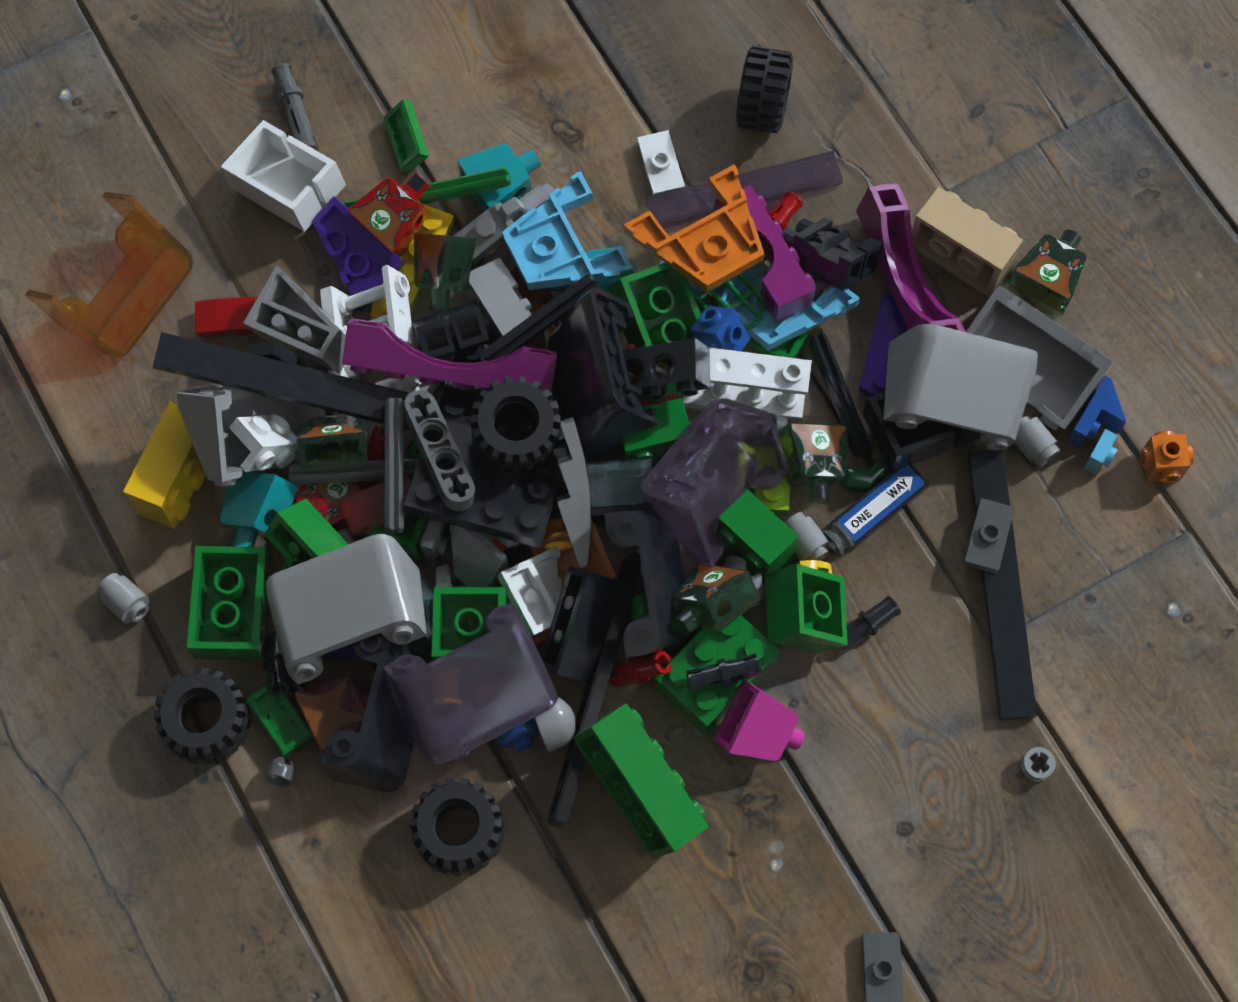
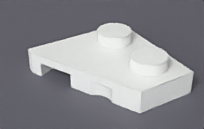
[497,546,562,638]

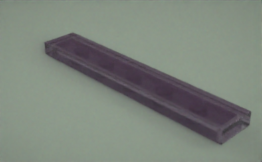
[646,151,843,229]

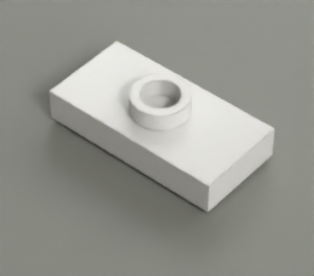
[637,130,685,199]

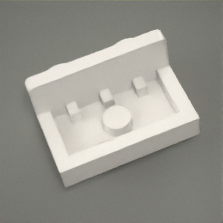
[229,414,302,472]

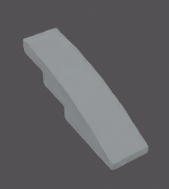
[556,417,591,568]

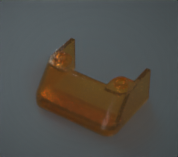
[25,192,193,357]

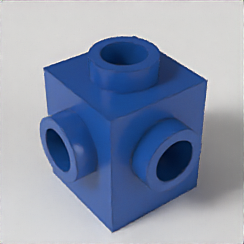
[690,306,751,351]

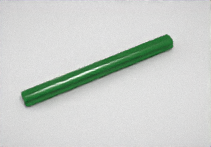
[322,167,511,208]

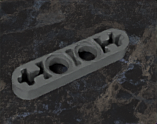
[404,390,475,511]

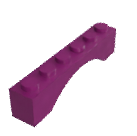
[856,183,965,332]
[342,318,558,392]

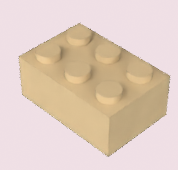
[912,186,1023,298]

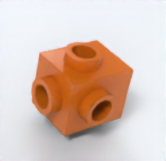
[1140,431,1194,483]

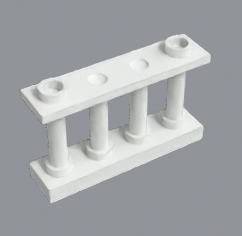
[320,265,421,419]
[668,348,812,423]

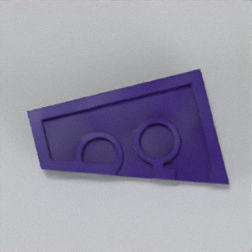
[312,196,405,312]
[859,292,908,397]

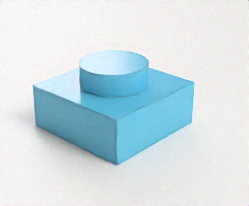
[1083,429,1118,475]

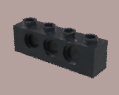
[623,338,711,401]

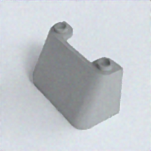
[966,285,1116,431]
[883,324,1038,450]
[176,383,328,486]
[266,534,427,684]

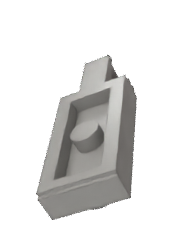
[443,197,528,273]

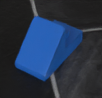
[1067,375,1126,448]

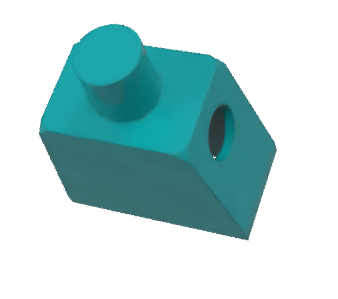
[457,143,541,212]
[220,472,299,547]

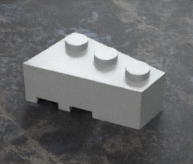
[462,258,546,350]
[243,265,346,374]

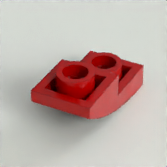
[195,297,258,337]

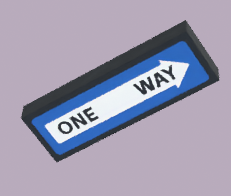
[830,465,930,550]

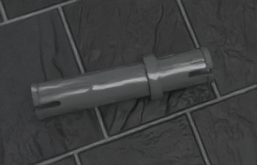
[271,63,319,151]

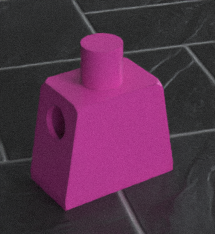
[713,679,804,761]

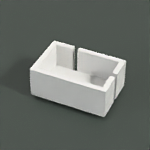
[221,120,346,232]

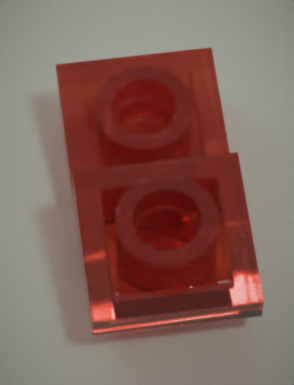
[339,474,412,536]

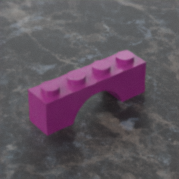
[714,185,816,322]

